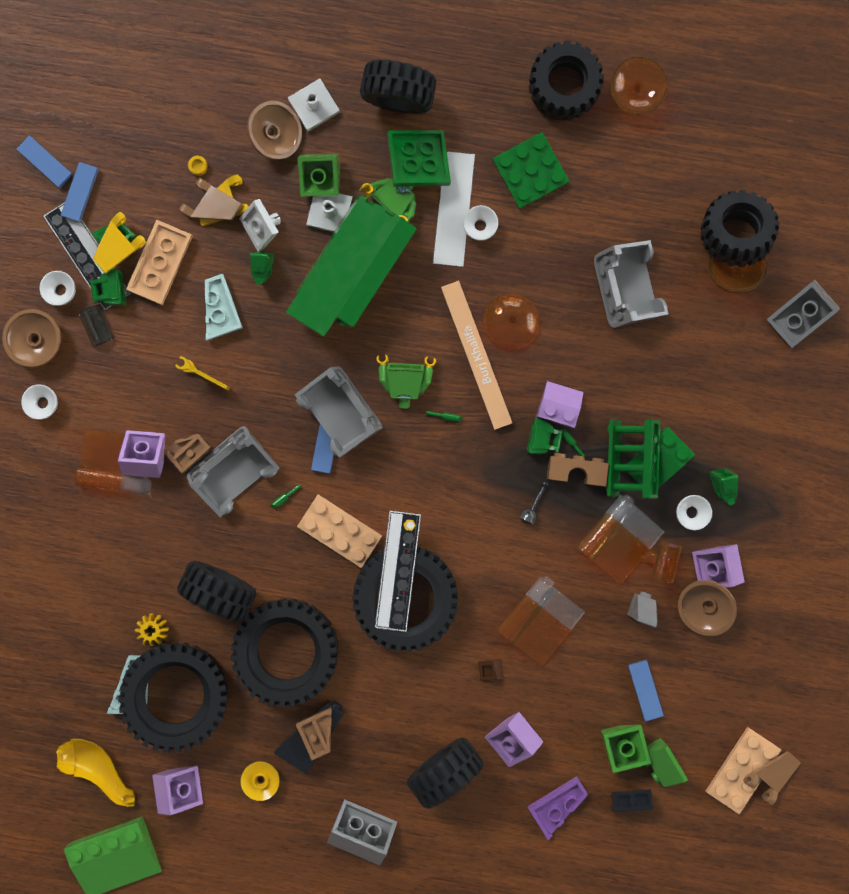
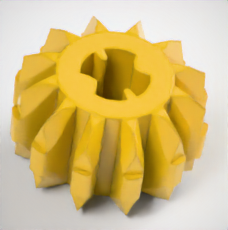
[135,613,169,647]

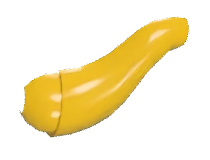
[56,738,135,807]

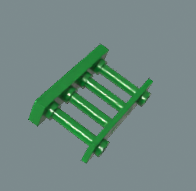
[606,419,661,498]

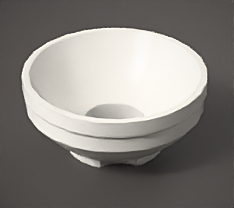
[463,205,498,241]
[40,271,76,306]
[21,385,58,420]
[676,495,712,530]

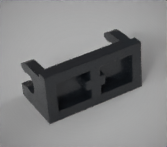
[610,789,653,812]

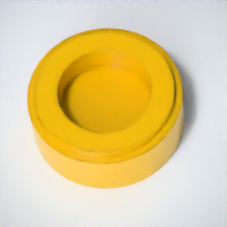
[188,156,208,176]

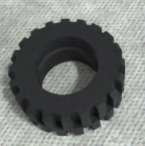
[529,41,604,120]
[360,59,437,114]
[700,190,780,267]
[177,561,257,622]
[407,738,483,809]

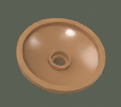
[247,101,302,160]
[2,309,61,367]
[678,580,737,636]

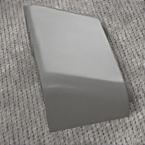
[594,240,669,328]
[294,366,383,458]
[187,426,279,517]

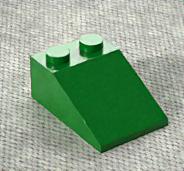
[627,427,695,488]

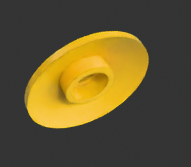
[241,761,280,801]

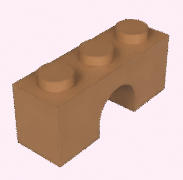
[546,453,609,487]

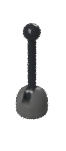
[520,481,549,525]

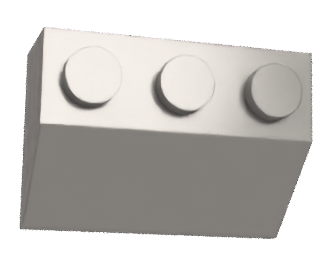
[327,799,397,865]

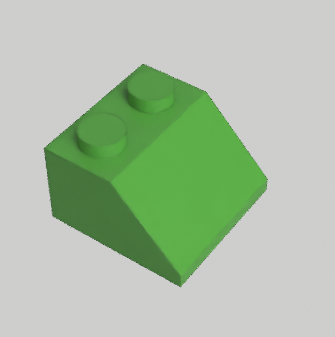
[298,153,340,197]
[600,725,651,773]
[646,738,688,787]

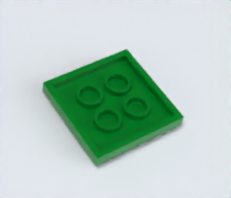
[387,130,451,187]
[492,132,570,210]

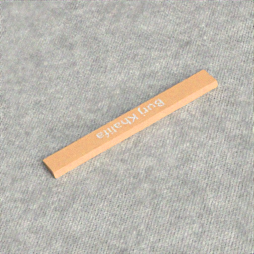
[441,281,512,430]

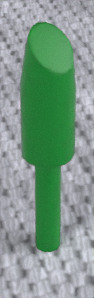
[426,411,463,422]
[561,428,585,457]
[270,484,301,509]

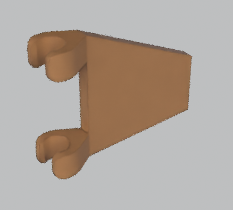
[180,178,243,221]
[743,751,801,805]

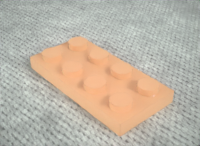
[126,220,193,305]
[297,494,382,568]
[706,727,781,814]

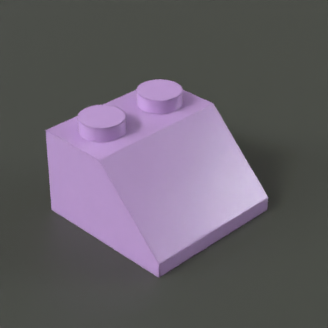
[536,381,584,429]
[118,430,165,478]
[692,544,745,587]
[485,712,543,767]
[152,765,203,815]

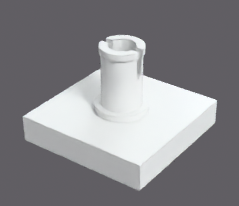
[288,78,340,132]
[306,194,353,232]
[239,199,281,251]

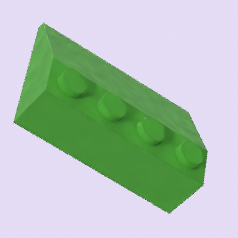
[64,816,162,894]

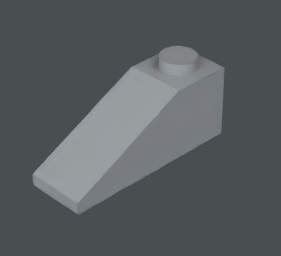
[627,591,657,627]

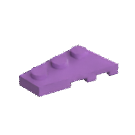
[528,776,588,840]

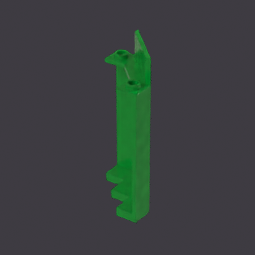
[286,195,417,337]

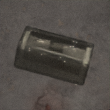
[79,304,114,348]

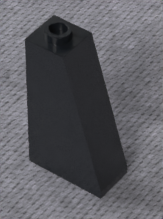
[274,700,345,774]

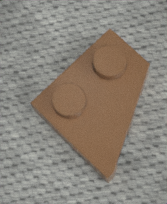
[164,434,212,474]
[296,707,332,760]

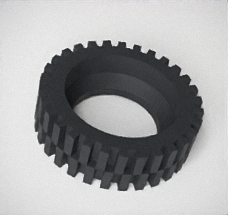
[352,546,458,652]
[231,598,339,708]
[118,642,228,753]

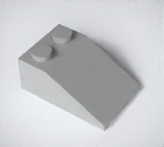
[767,279,840,348]

